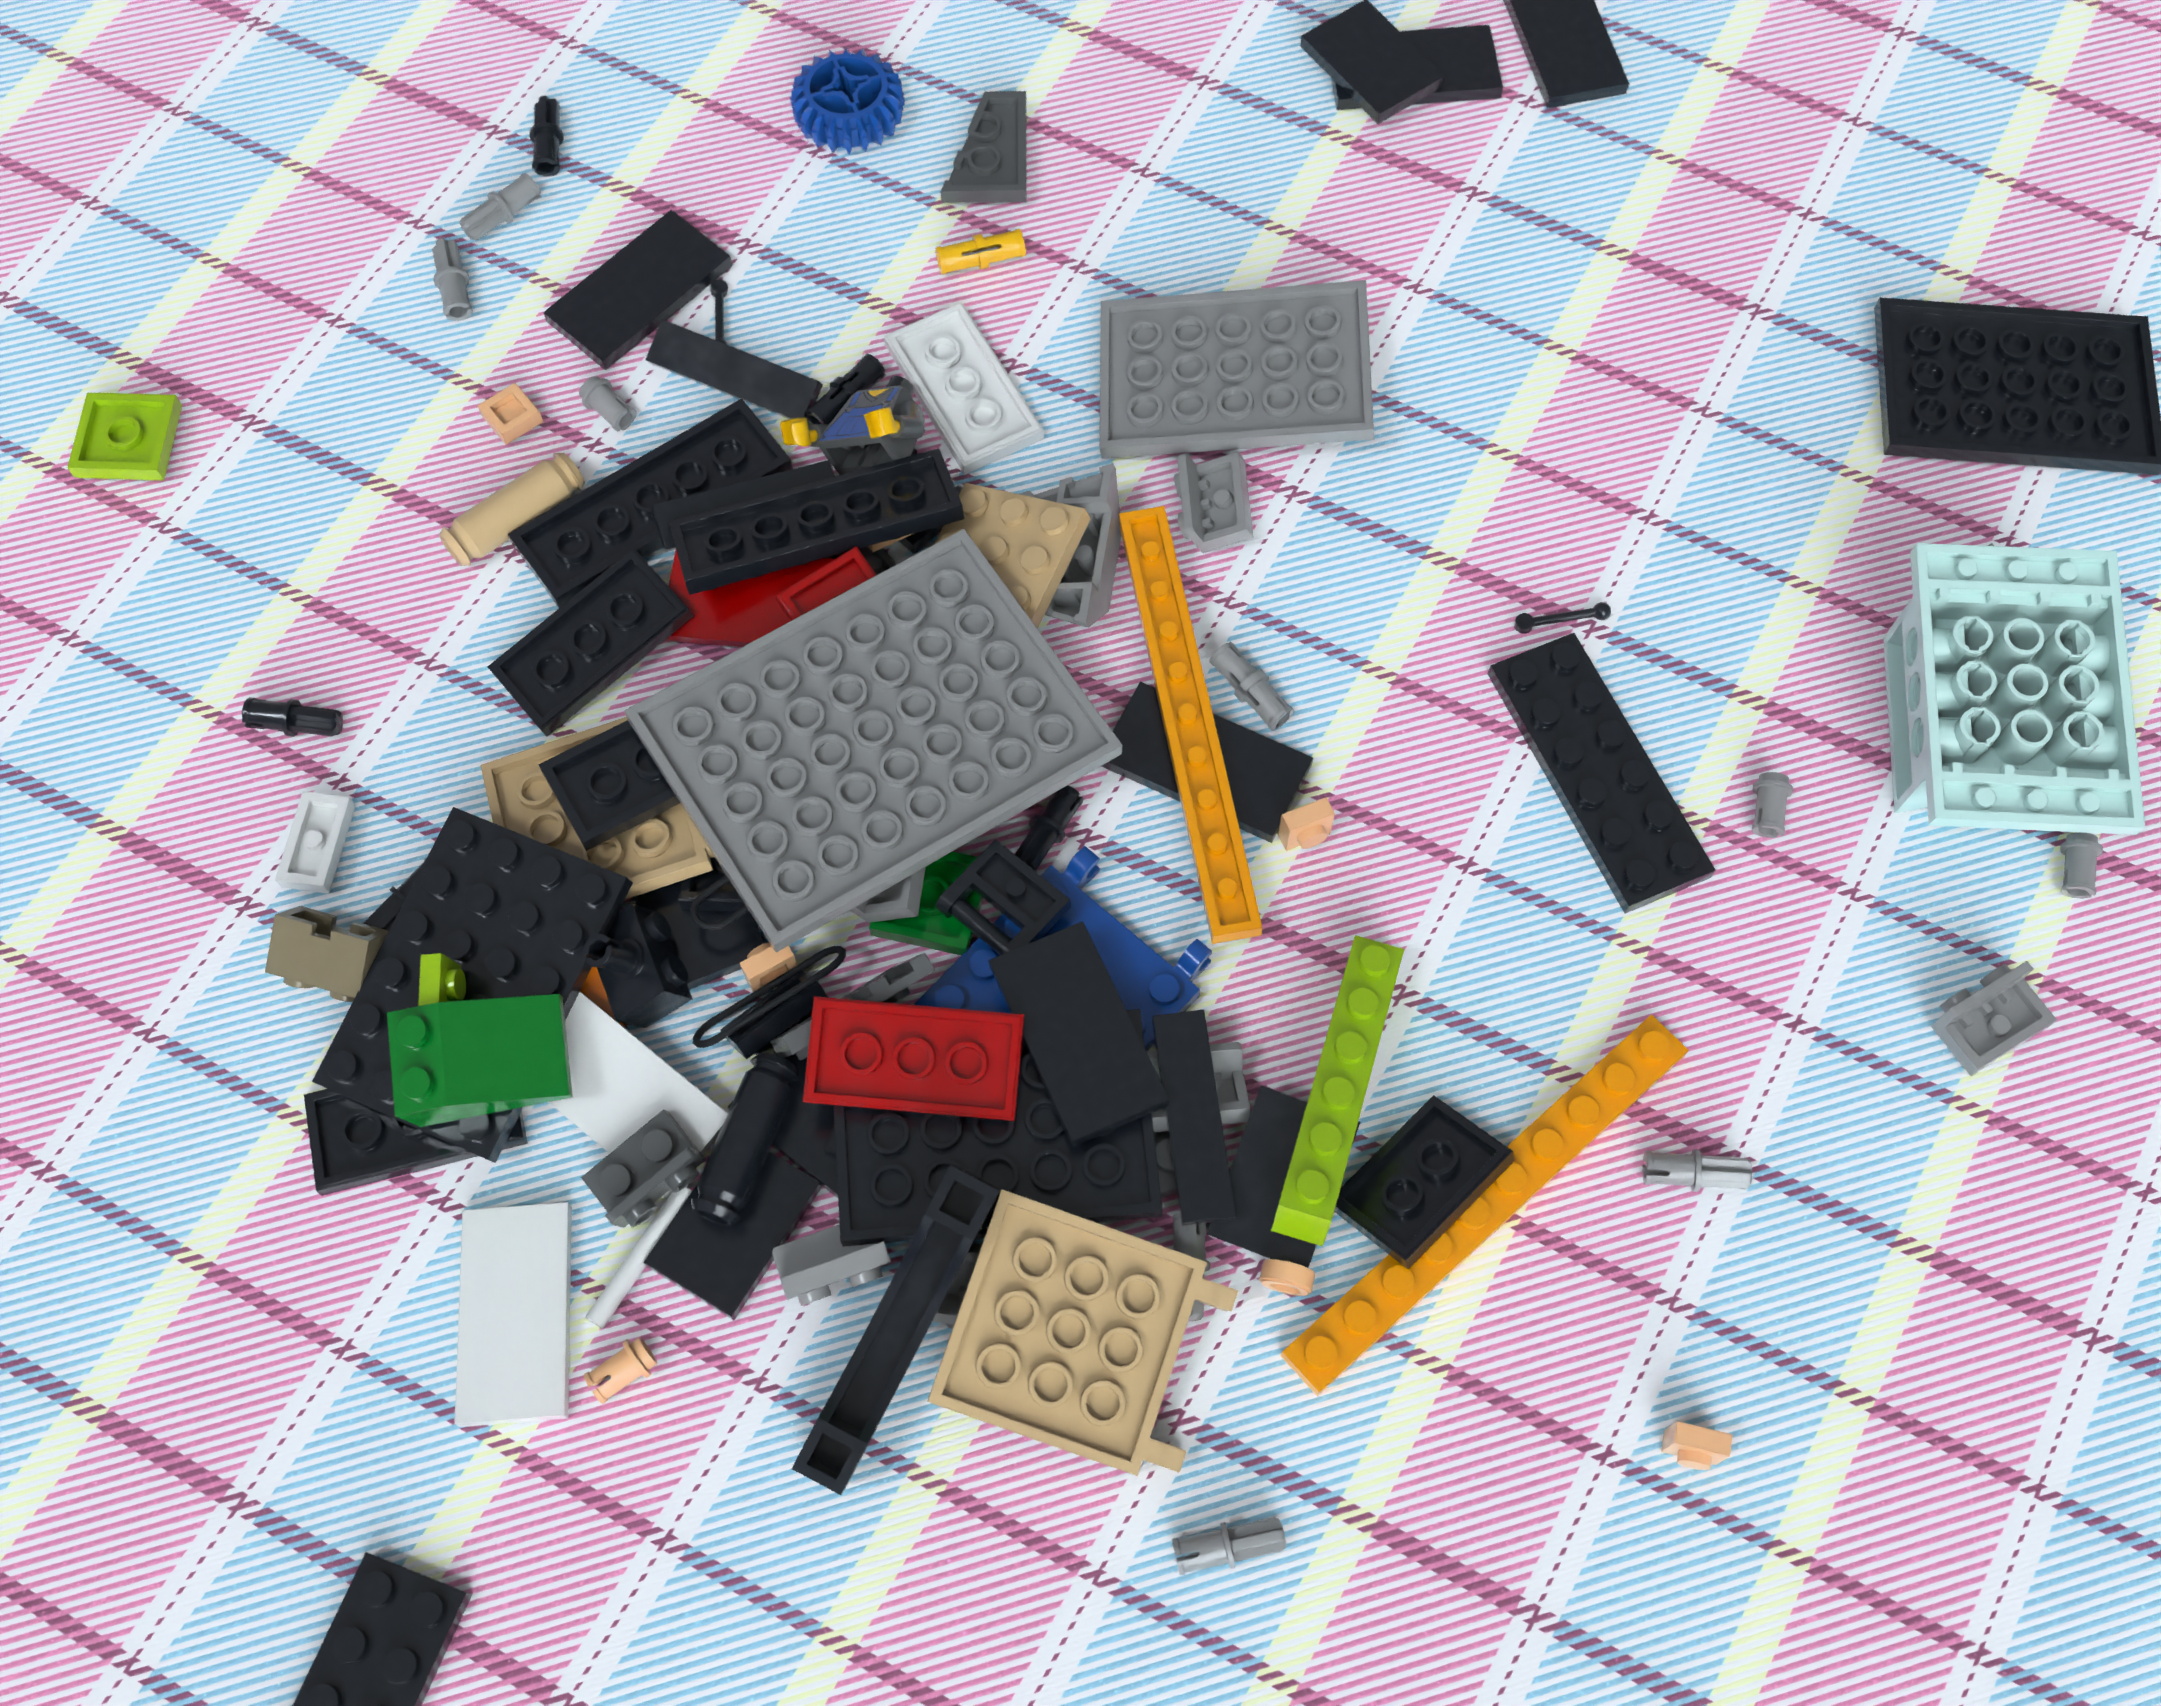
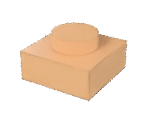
[477,383,543,445]
[1278,797,1335,851]
[740,942,797,992]
[1661,1421,1733,1470]

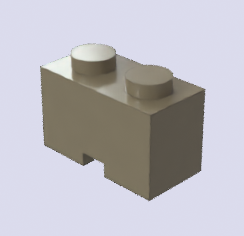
[265,906,389,1002]

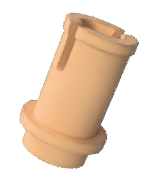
[583,1337,658,1404]

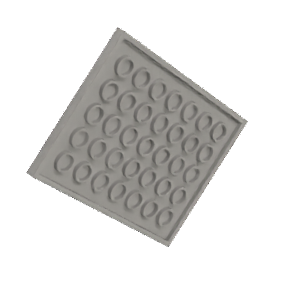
[624,529,1122,953]

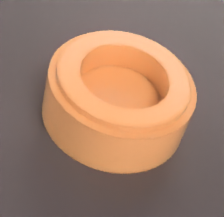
[1259,1259,1316,1296]

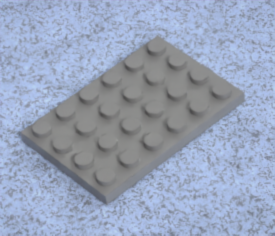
[1099,280,1374,459]

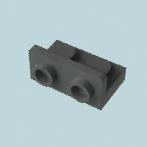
[581,1110,706,1228]

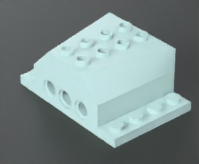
[1883,543,2145,835]

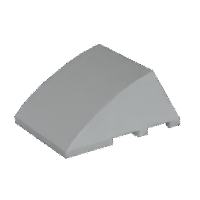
[1019,463,1122,628]

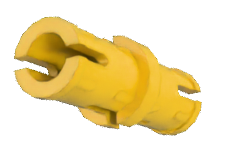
[935,228,1026,275]

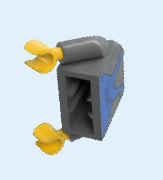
[780,376,925,475]

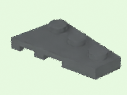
[940,91,1027,203]
[770,953,935,1060]

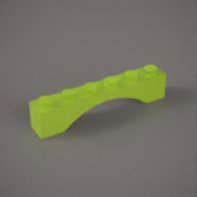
[1271,935,1404,1247]

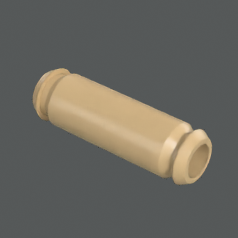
[439,453,585,566]

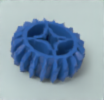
[790,47,905,155]

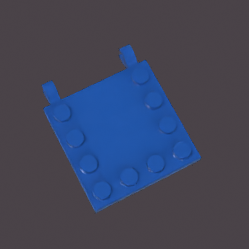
[914,846,1212,1051]

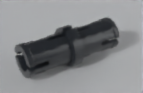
[805,354,886,424]

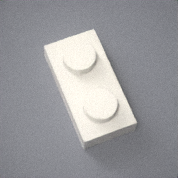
[275,791,356,894]

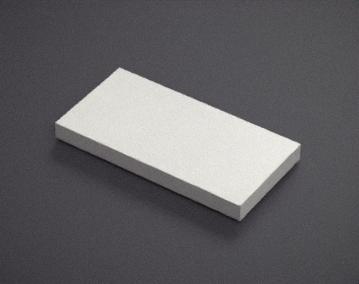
[884,302,1044,475]
[548,992,728,1200]
[454,1202,572,1427]

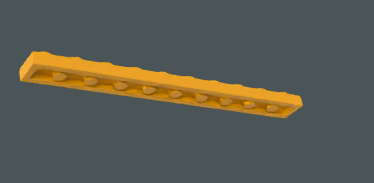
[1119,506,1263,944]
[1280,1014,1689,1397]

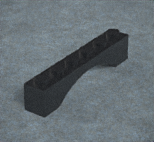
[791,1164,1001,1495]

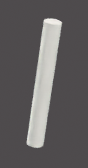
[585,1187,692,1329]

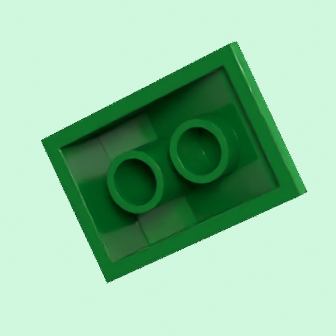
[387,994,573,1127]

